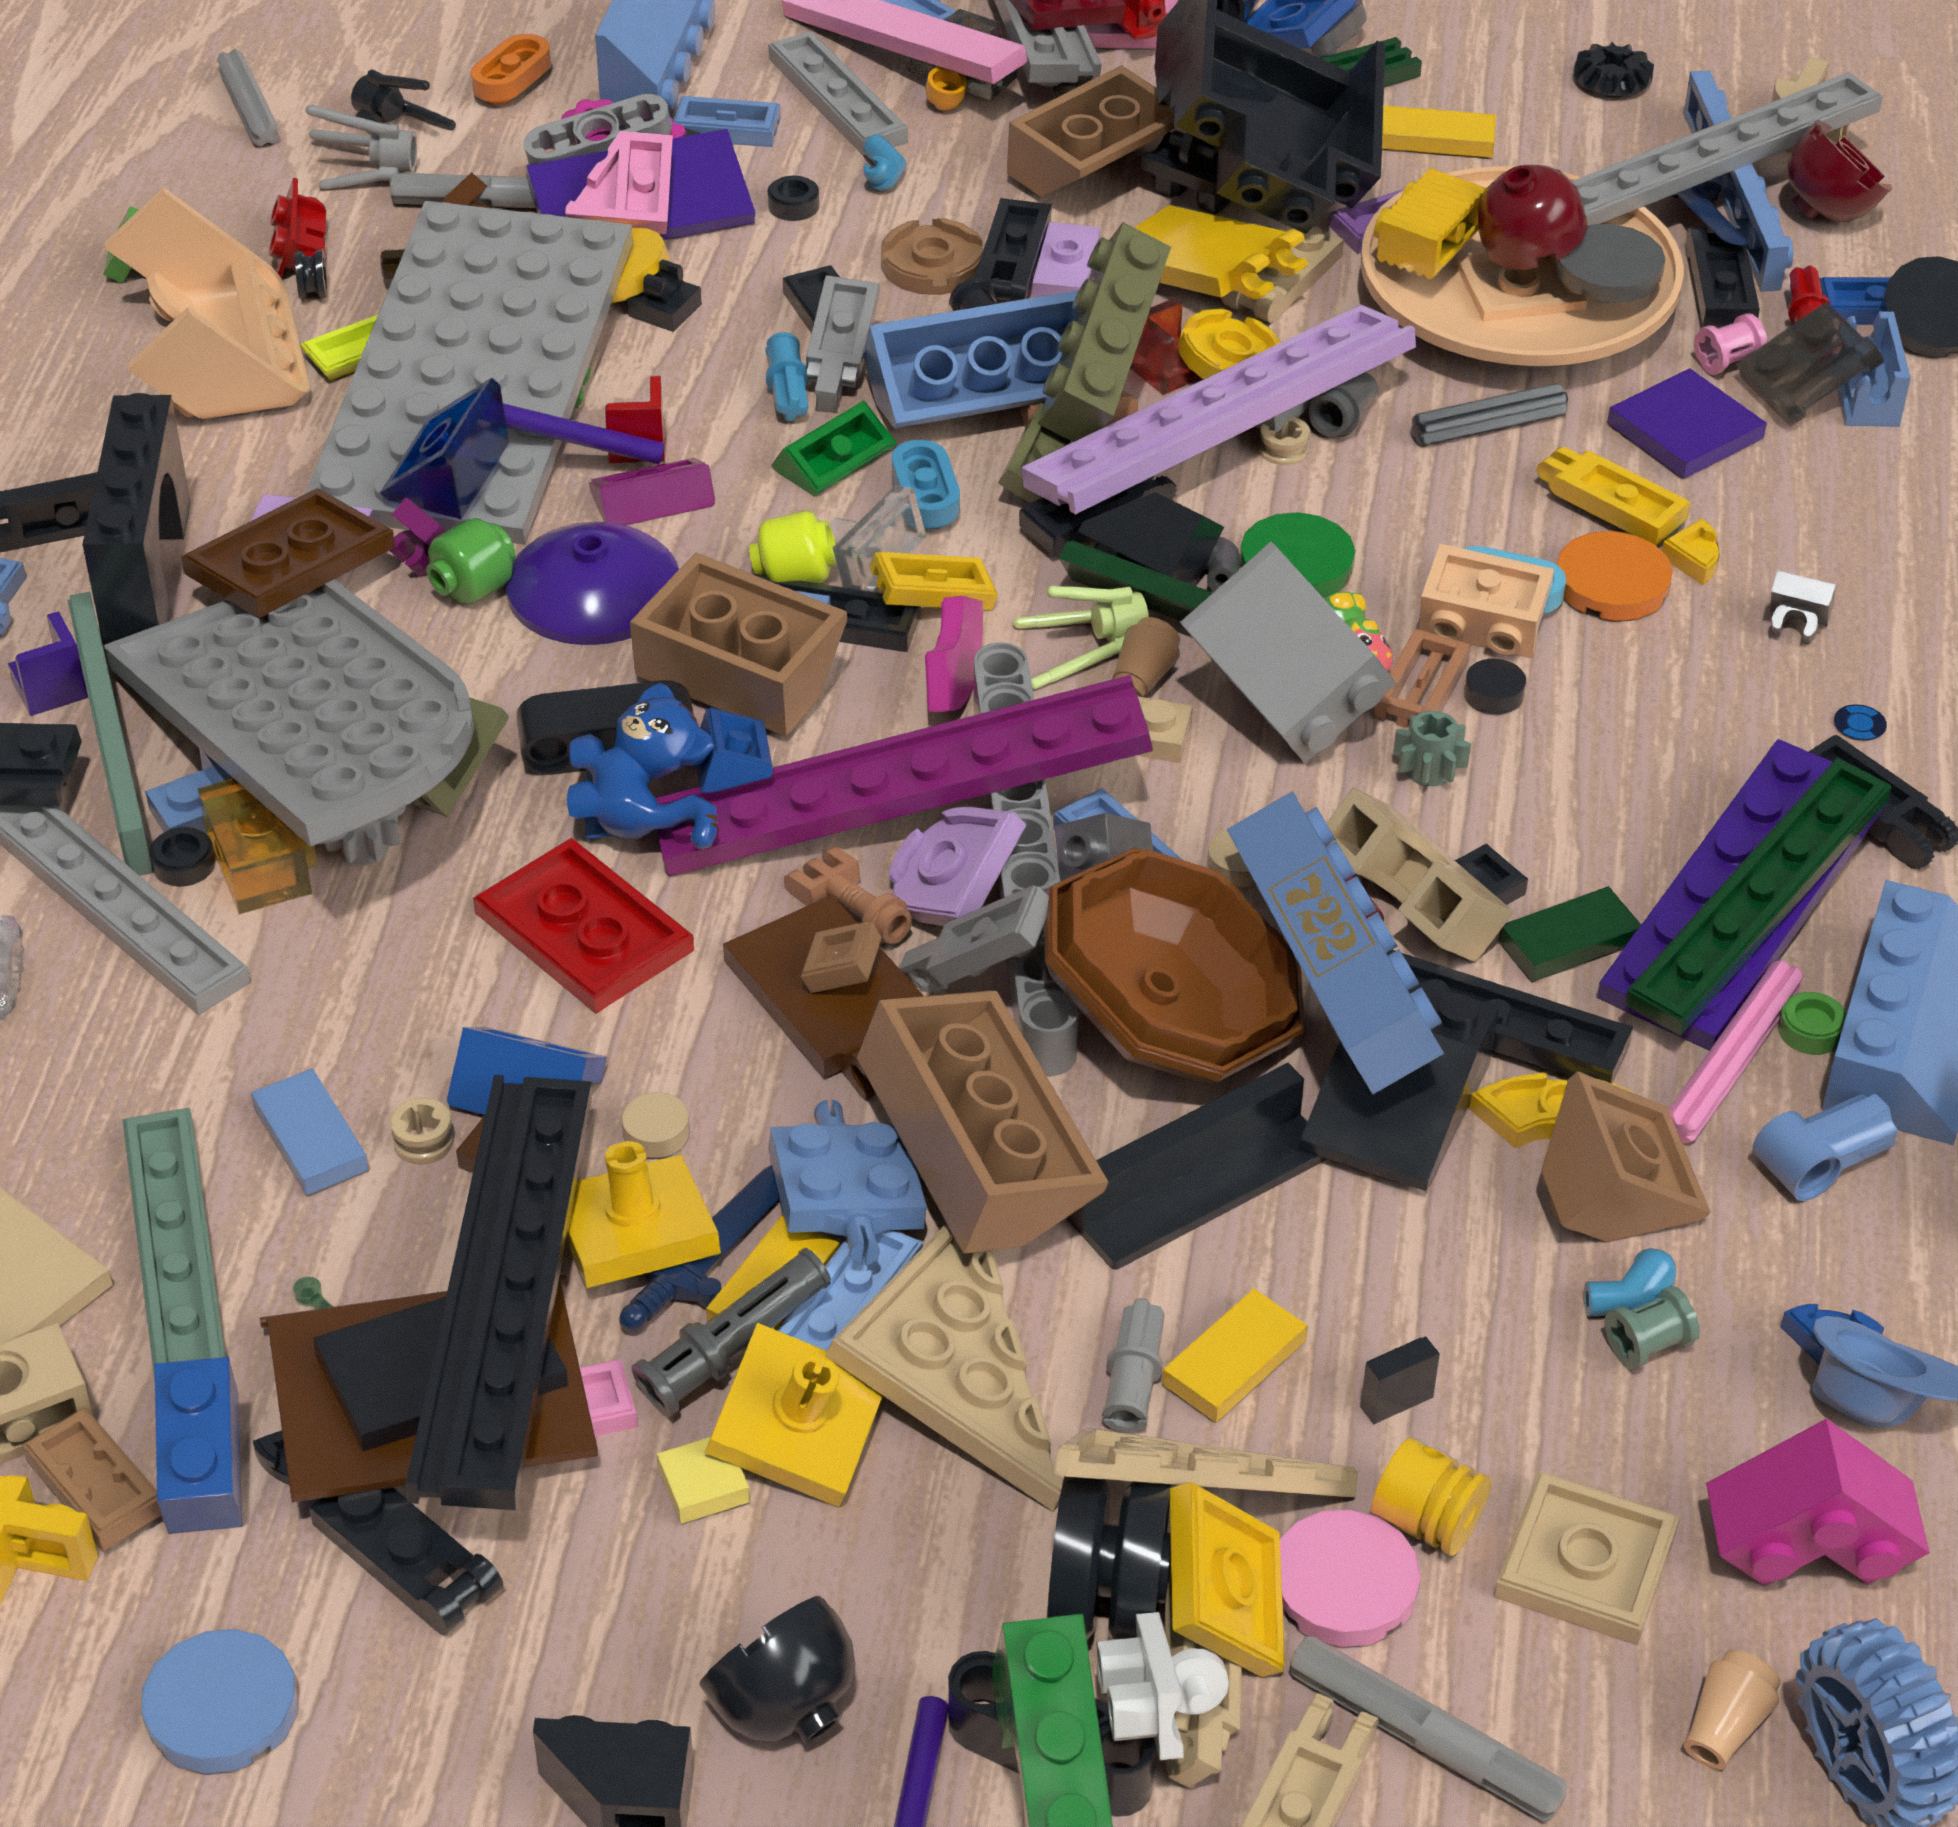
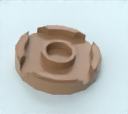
[881,218,984,295]

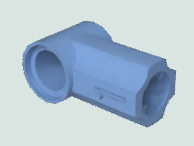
[1753,1093,1898,1201]

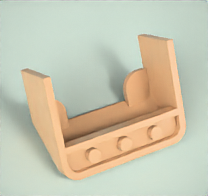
[104,187,310,419]

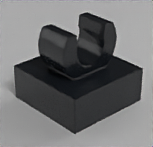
[627,259,702,332]

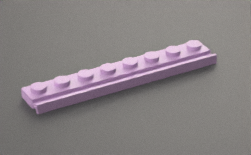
[1021,305,1416,514]

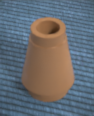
[1112,617,1180,697]

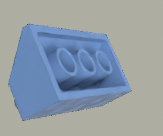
[595,0,715,110]
[864,290,1079,428]
[1822,880,1958,1145]

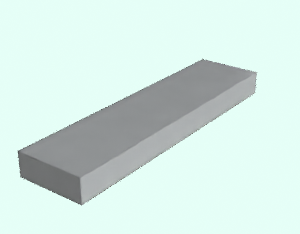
[768,31,908,157]

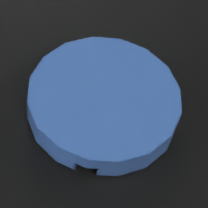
[141,1629,297,1774]

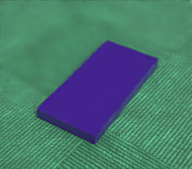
[526,129,756,240]

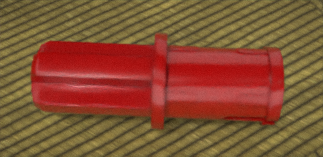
[1788,265,1833,357]

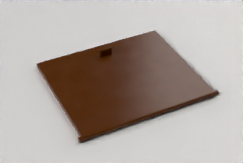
[260,1274,598,1503]

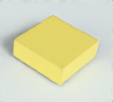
[657,1437,750,1524]

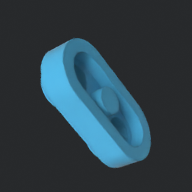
[892,440,960,529]

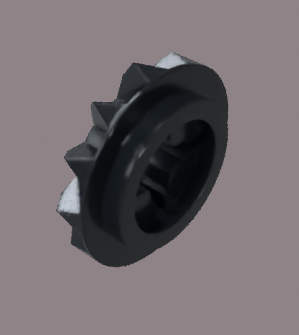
[1573,42,1654,97]

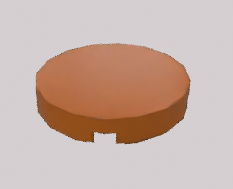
[1557,531,1673,621]

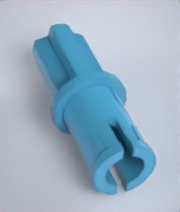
[765,332,809,421]

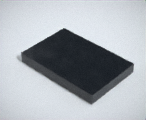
[313,1297,568,1452]

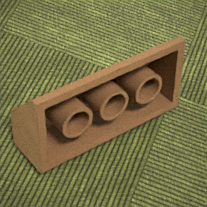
[857,990,1109,1254]

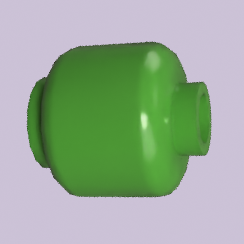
[426,518,516,604]

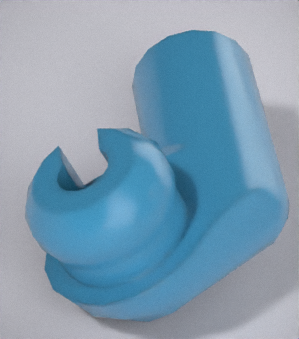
[863,134,907,191]
[1584,1248,1677,1316]

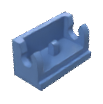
[1830,311,1911,427]

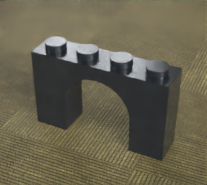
[82,393,191,645]

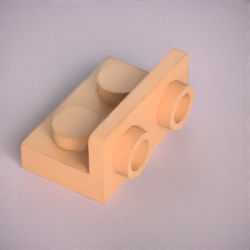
[1419,543,1554,658]

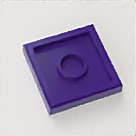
[1607,368,1767,479]

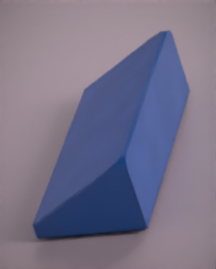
[697,707,773,793]

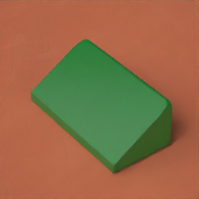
[771,400,898,496]

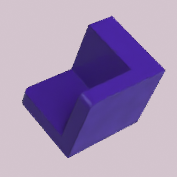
[8,611,88,716]

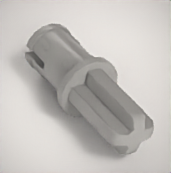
[1102,1298,1165,1433]

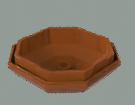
[1045,847,1305,1083]

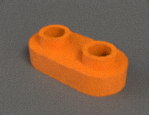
[471,34,551,105]

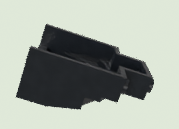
[1154,0,1386,234]

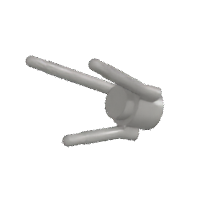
[305,105,417,190]

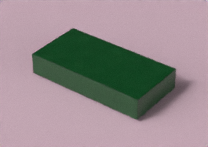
[1499,886,1641,982]

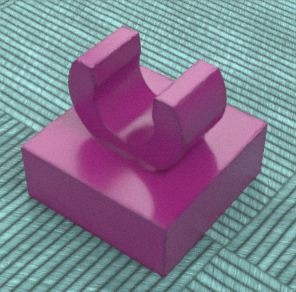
[389,497,446,577]

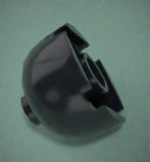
[699,1596,855,1744]

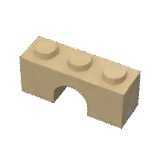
[1325,788,1514,962]

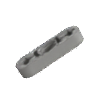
[524,94,672,165]

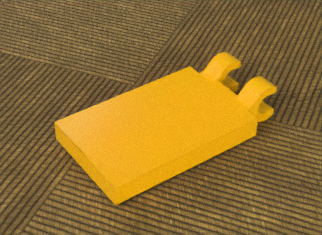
[1134,205,1308,300]

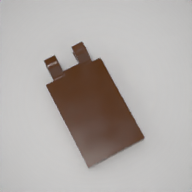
[723,895,924,1099]

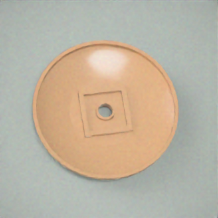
[1361,166,1684,366]

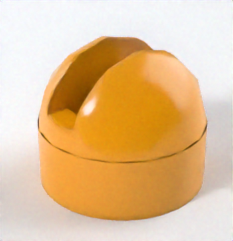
[925,67,967,111]

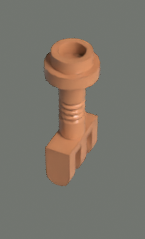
[784,846,912,944]

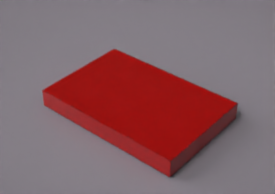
[473,837,694,1014]

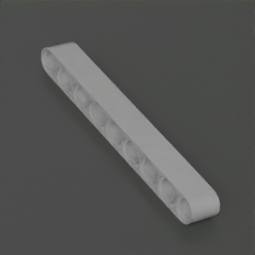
[973,642,1079,1077]

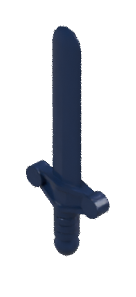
[1671,181,1748,246]
[619,1165,780,1332]

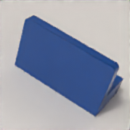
[447,1027,607,1115]

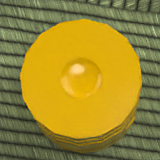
[1371,1437,1492,1556]

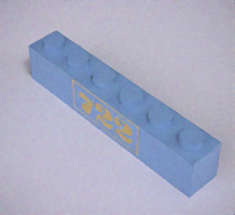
[1227,791,1444,1094]

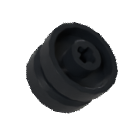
[1047,1476,1171,1640]

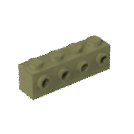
[1038,222,1171,442]

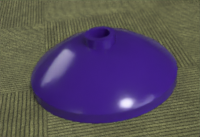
[506,522,679,645]

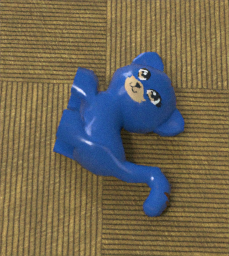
[567,683,718,850]

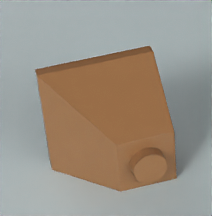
[1541,1071,1711,1242]

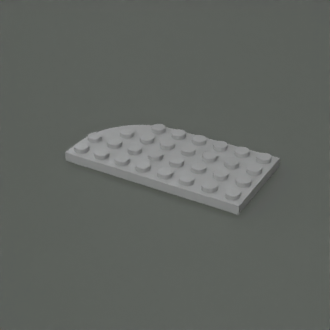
[103,579,474,847]

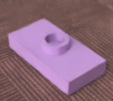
[1032,222,1101,298]

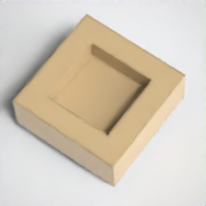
[1136,696,1193,763]

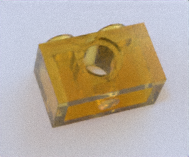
[197,779,318,914]

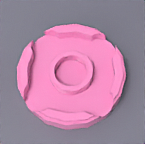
[1280,1509,1421,1647]

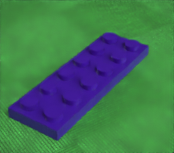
[1597,739,1888,1051]

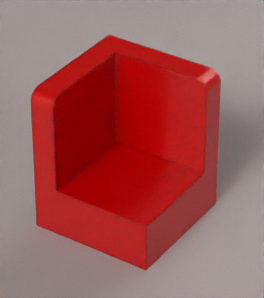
[605,376,665,463]

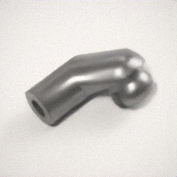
[1204,537,1240,591]

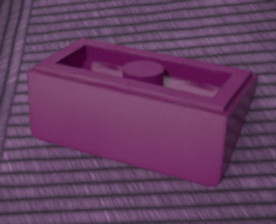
[588,457,715,525]

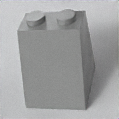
[1180,542,1397,764]

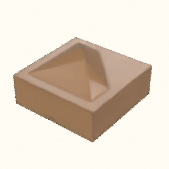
[801,921,882,993]

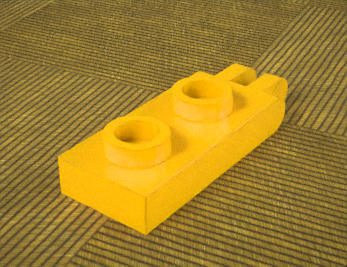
[1537,446,1691,545]

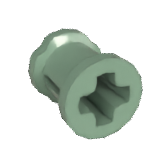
[1605,1285,1699,1369]

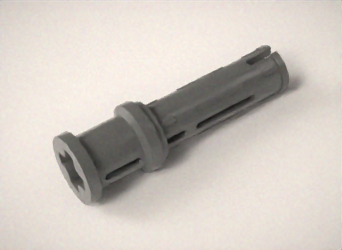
[631,1248,831,1417]

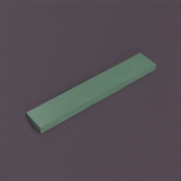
[67,592,153,876]
[122,1107,226,1381]

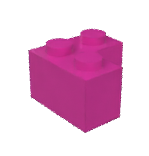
[1706,1418,1930,1586]

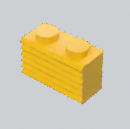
[1374,167,1486,280]

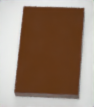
[181,488,395,619]

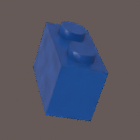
[154,1357,243,1534]

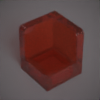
[1130,298,1202,395]

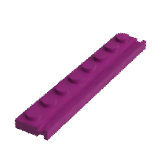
[656,675,1153,877]

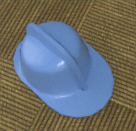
[1813,1316,1958,1427]

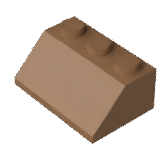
[1007,65,1176,197]
[630,552,847,736]

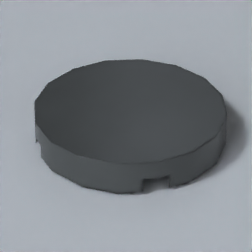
[1555,224,1666,303]

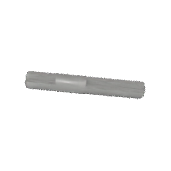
[390,173,536,208]
[1290,1636,1567,1821]

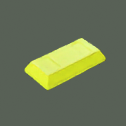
[300,315,378,381]

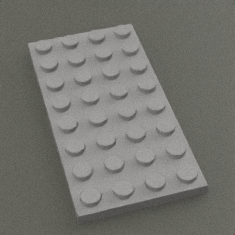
[305,201,633,545]

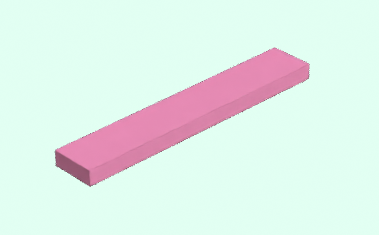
[782,0,1028,84]

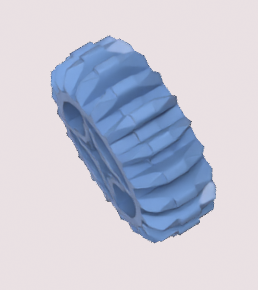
[1796,1618,1958,1827]

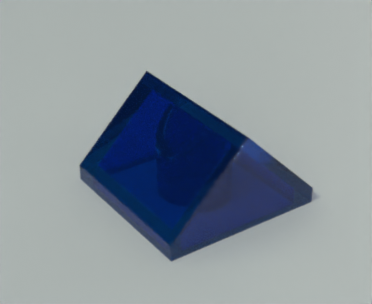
[380,377,509,520]

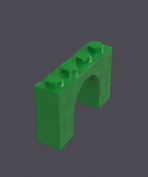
[991,1614,1113,1827]

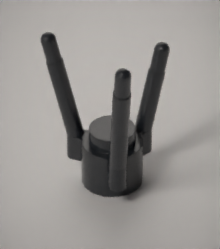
[351,69,456,170]

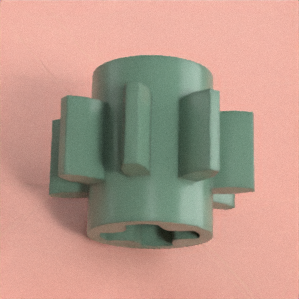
[1393,711,1471,786]

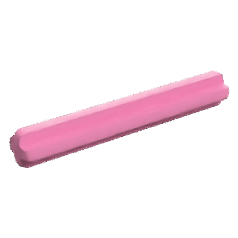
[1668,960,1803,1143]

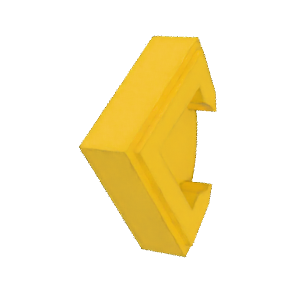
[1662,518,1720,585]

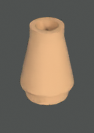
[1684,1650,1781,1770]

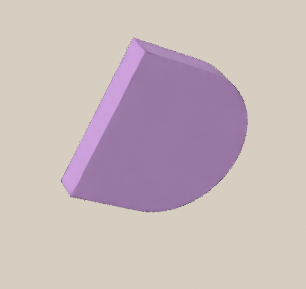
[889,807,1026,926]

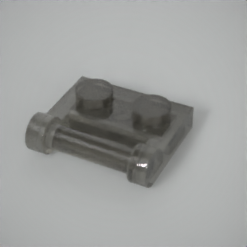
[1736,302,1884,427]

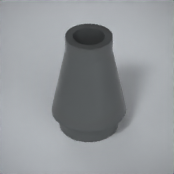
[1309,372,1378,437]

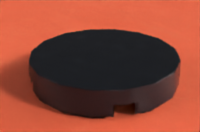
[1880,256,1958,358]

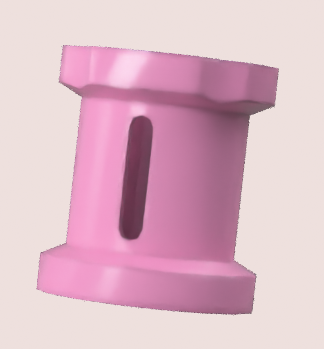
[1694,313,1768,375]

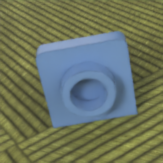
[145,748,245,833]

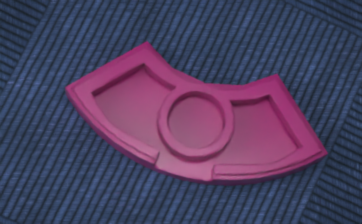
[925,596,983,712]

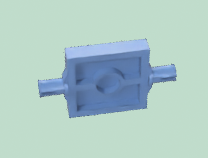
[768,1100,927,1264]

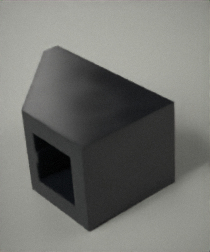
[1078,492,1224,586]
[533,1715,694,1827]

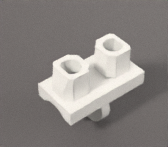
[1097,1612,1229,1760]

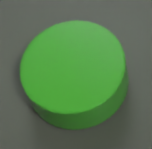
[1778,992,1847,1055]

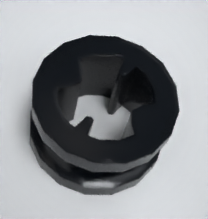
[295,249,328,299]

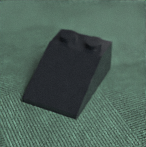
[1299,982,1500,1191]

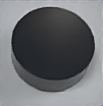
[767,175,820,221]
[1464,658,1526,714]
[149,827,216,887]

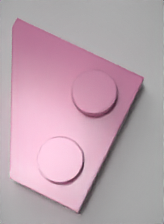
[565,131,673,234]

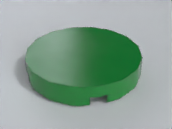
[1240,512,1356,598]

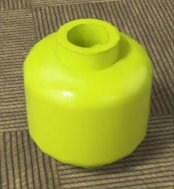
[749,510,838,584]

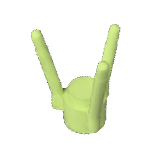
[1013,586,1149,690]

